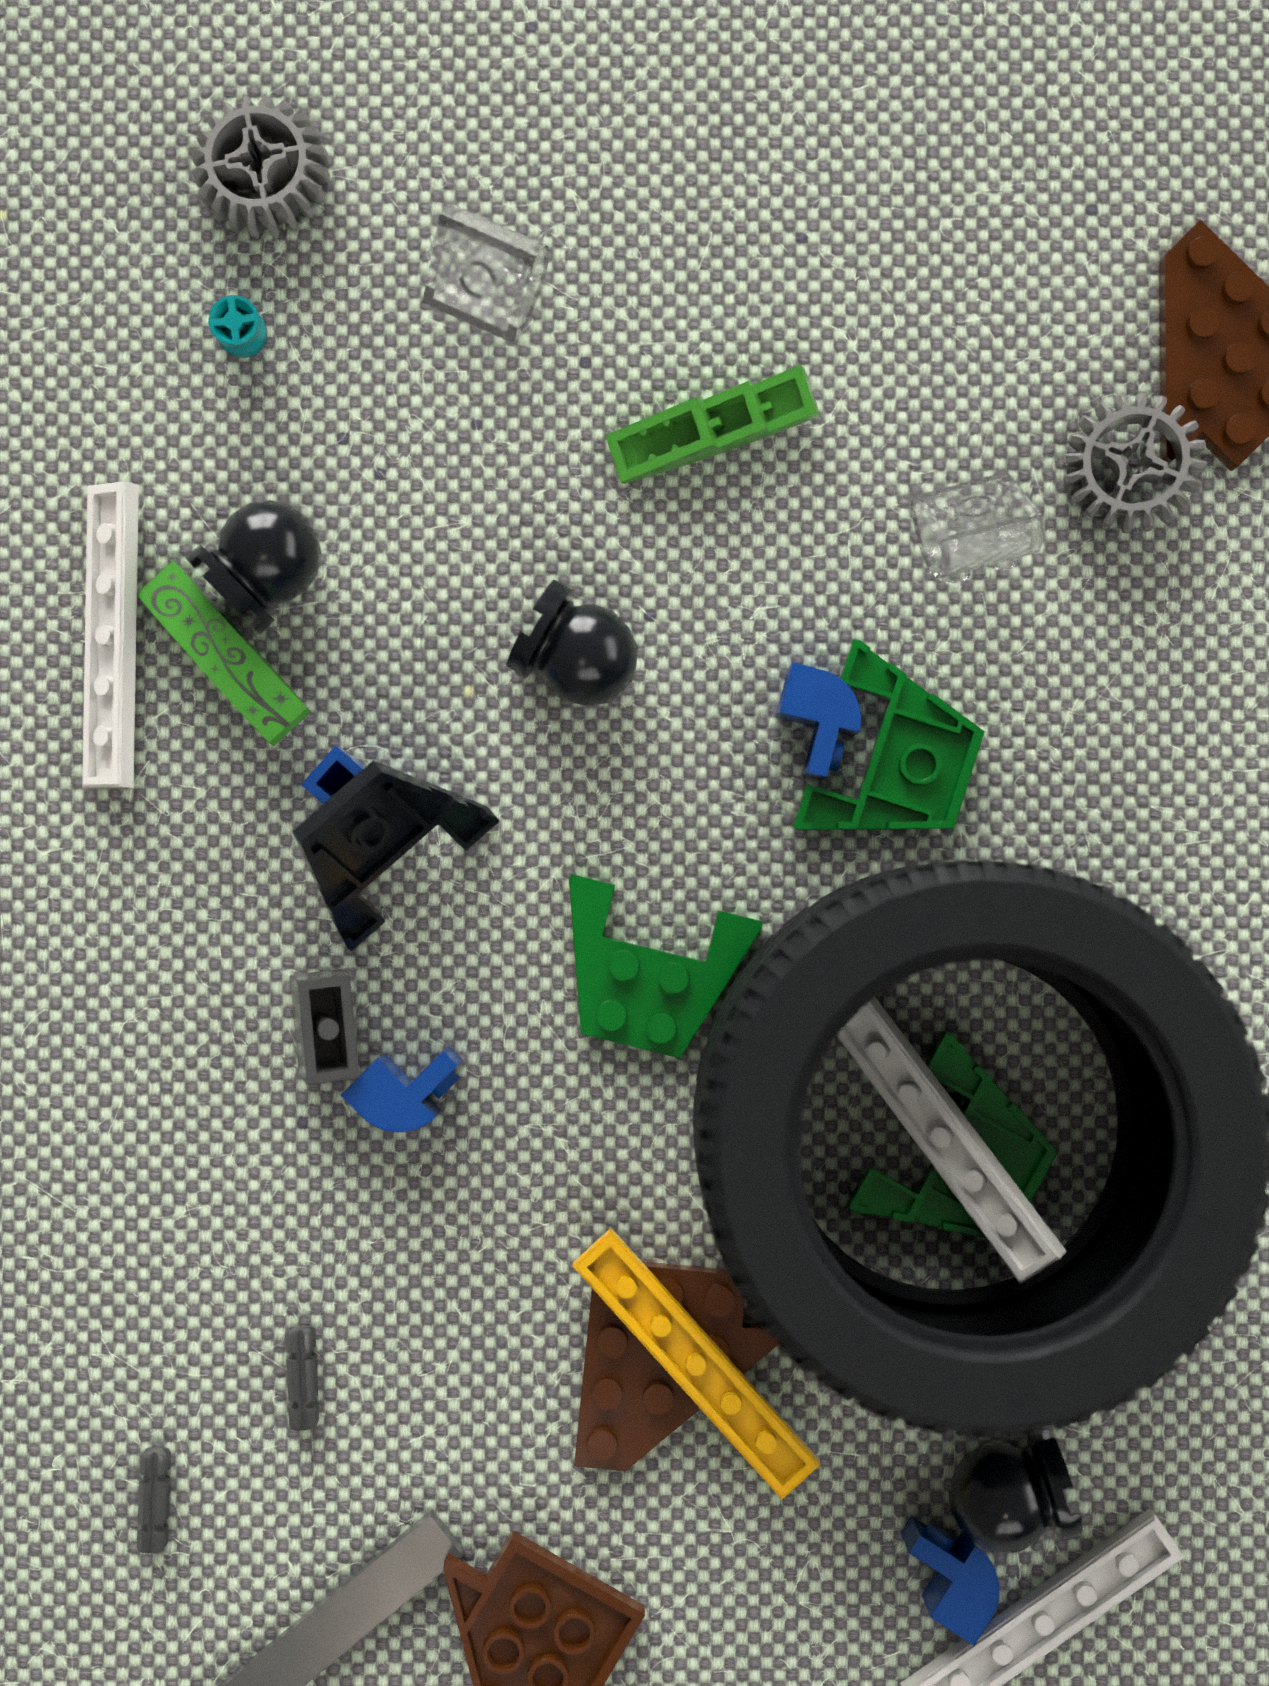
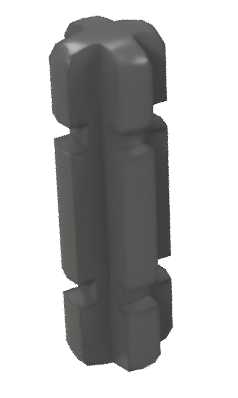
[285,1325,319,1431]
[137,1447,171,1553]

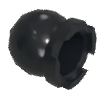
[185,500,322,634]
[506,580,638,706]
[948,1428,1083,1553]

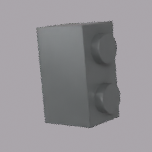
[289,969,360,1085]

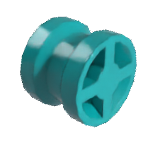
[208,295,268,358]

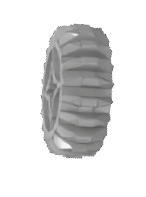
[191,93,330,239]
[1063,392,1207,534]

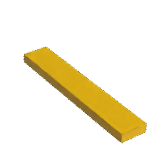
[572,1228,821,1500]

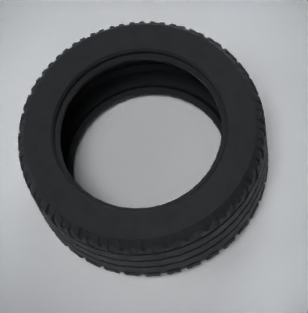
[693,860,1269,1438]

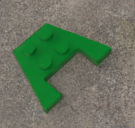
[792,639,985,830]
[569,874,763,1058]
[846,1031,1058,1238]

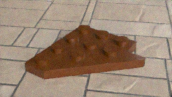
[1159,219,1269,471]
[574,1261,779,1471]
[443,1530,645,1686]

